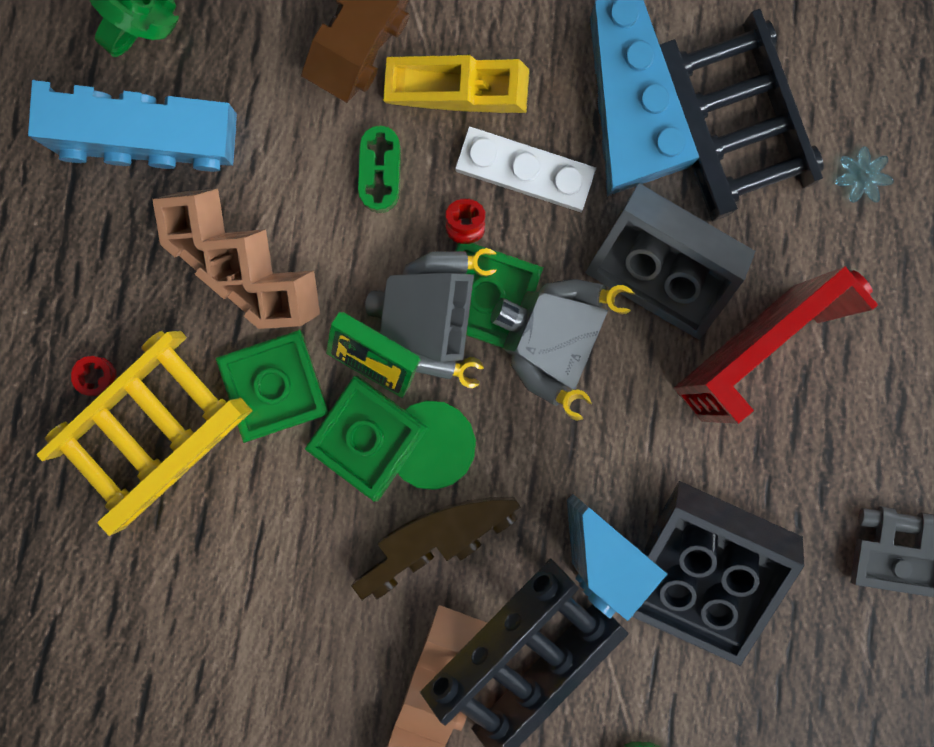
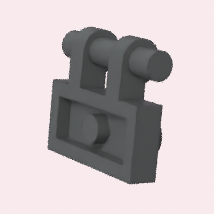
[850,506,934,597]

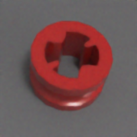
[446,199,486,244]
[71,356,117,396]

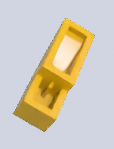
[383,55,529,113]

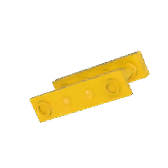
[36,331,253,536]

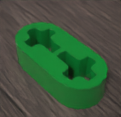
[358,125,401,213]

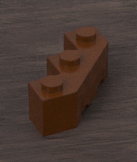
[301,0,410,103]

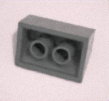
[585,183,756,340]

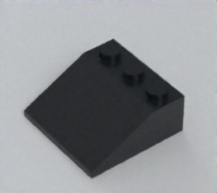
[632,481,805,666]

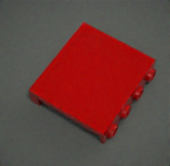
[673,266,878,424]

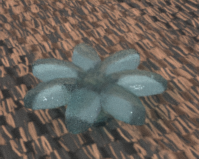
[835,146,894,203]

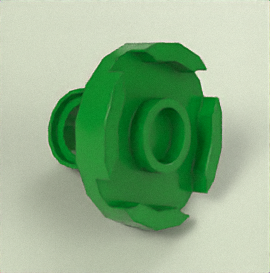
[90,0,179,57]

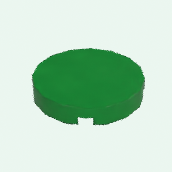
[398,401,476,490]

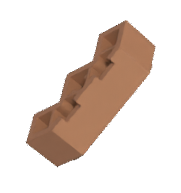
[152,188,320,329]
[386,605,487,747]

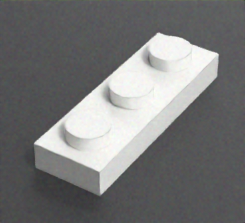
[456,126,596,212]

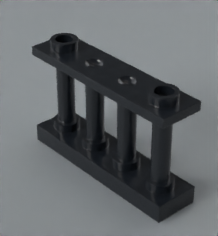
[659,8,824,222]
[420,558,629,747]

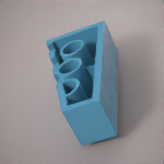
[590,0,699,196]
[28,80,237,172]

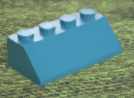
[567,494,667,621]

